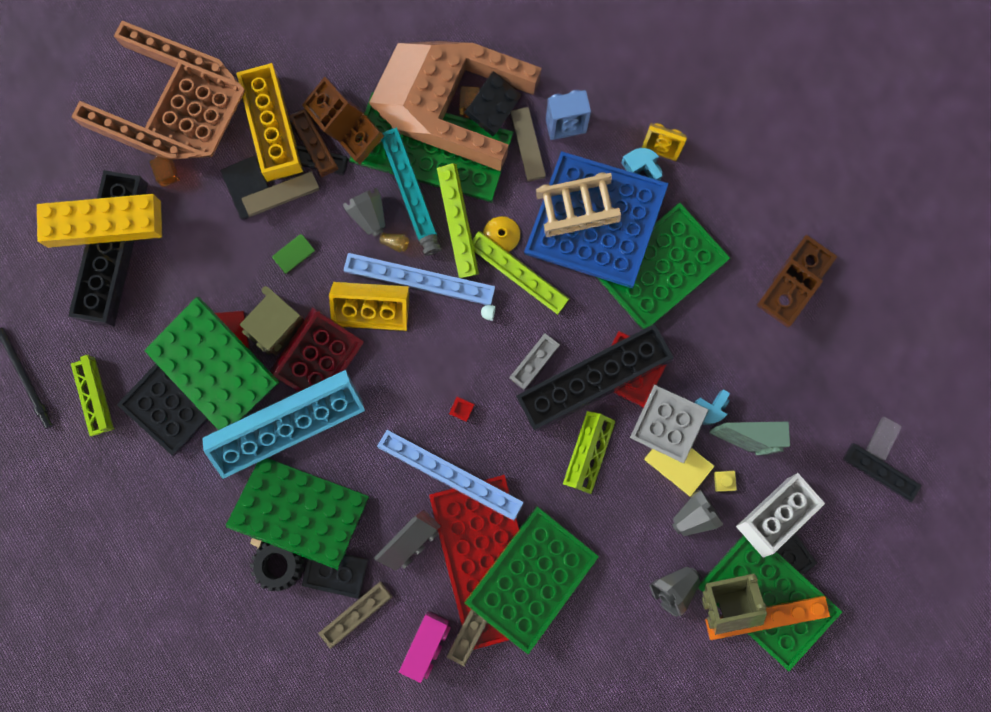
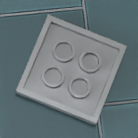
[630,385,709,463]

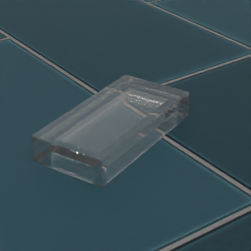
[866,417,902,460]

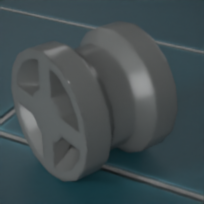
[419,234,442,256]

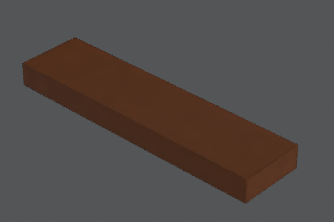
[289,109,338,178]

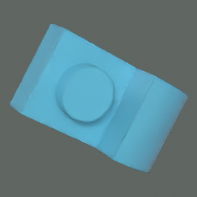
[621,148,663,181]
[695,389,730,425]

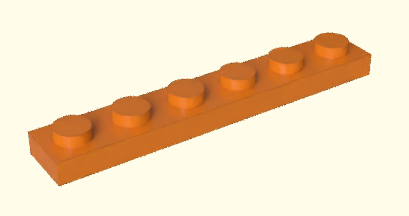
[705,596,830,640]

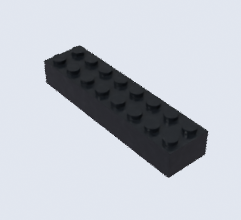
[68,170,148,327]
[516,323,674,433]

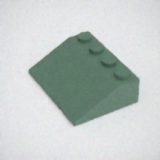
[710,422,790,455]

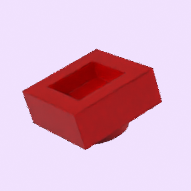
[449,397,474,422]

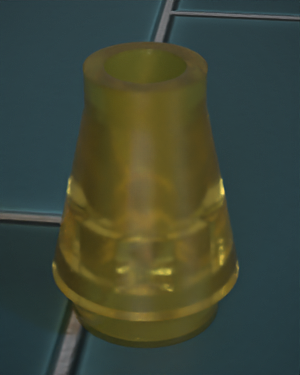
[380,233,409,253]

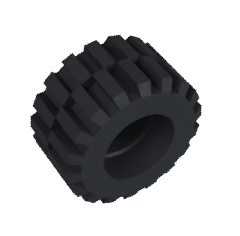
[250,543,305,592]

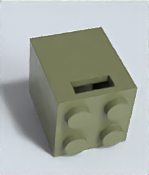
[240,286,304,356]
[702,574,767,635]

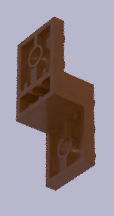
[302,77,384,164]
[756,234,838,328]

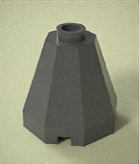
[343,188,386,237]
[672,489,723,536]
[649,567,700,617]

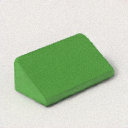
[272,234,315,274]

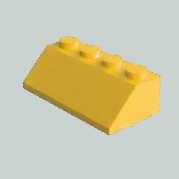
[329,282,409,331]

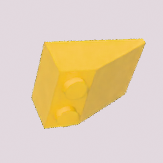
[642,123,687,161]

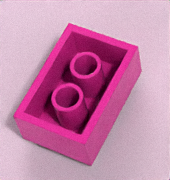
[399,611,451,683]

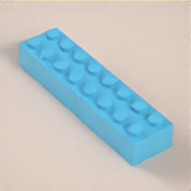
[202,370,365,479]

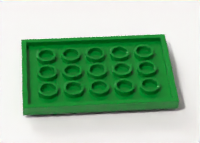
[596,203,730,330]
[144,297,279,430]
[226,458,369,570]
[464,507,599,654]
[698,535,842,671]

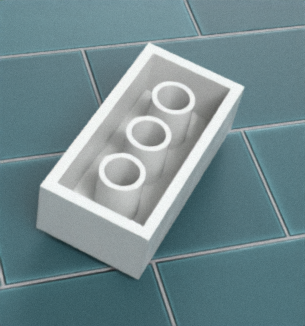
[736,473,825,558]

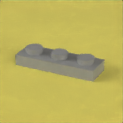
[509,333,560,390]

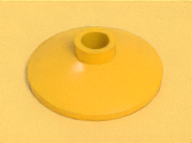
[483,216,520,252]

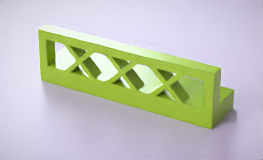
[71,355,114,437]
[563,411,615,494]

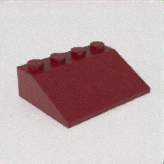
[270,308,364,392]

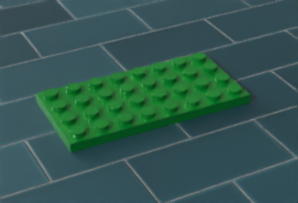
[349,92,513,203]

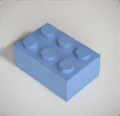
[546,90,591,140]

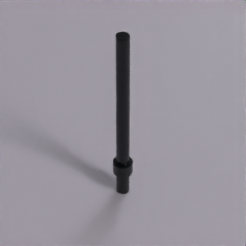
[0,327,53,429]

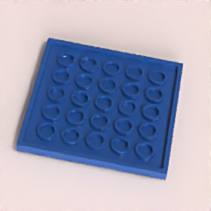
[524,151,669,289]

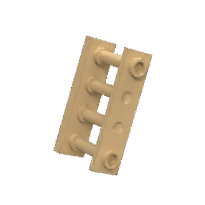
[536,173,621,237]

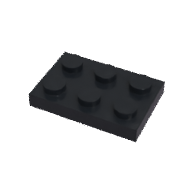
[464,71,522,137]

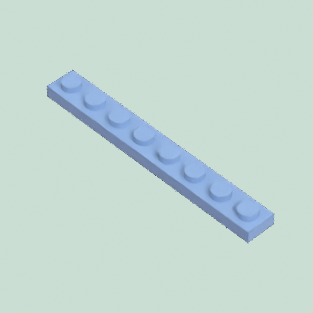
[343,253,495,305]
[377,430,524,521]

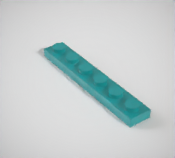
[381,127,437,240]

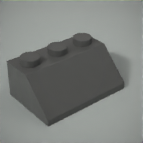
[374,509,441,571]

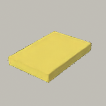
[644,448,714,497]

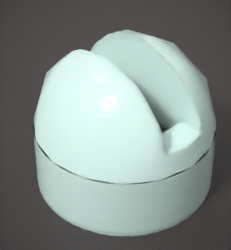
[481,305,496,321]

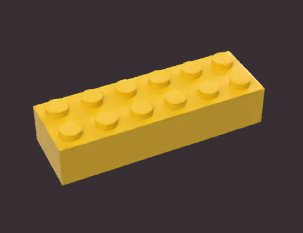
[236,63,303,182]
[37,194,162,248]

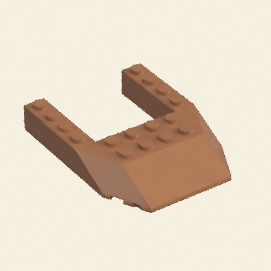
[71,21,245,159]
[369,41,542,171]

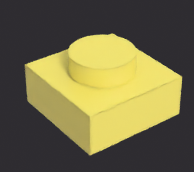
[714,471,737,492]

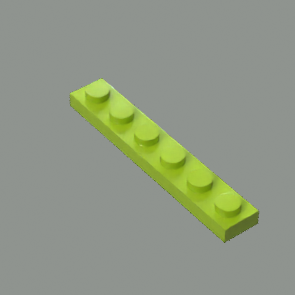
[437,163,479,279]
[472,231,570,315]

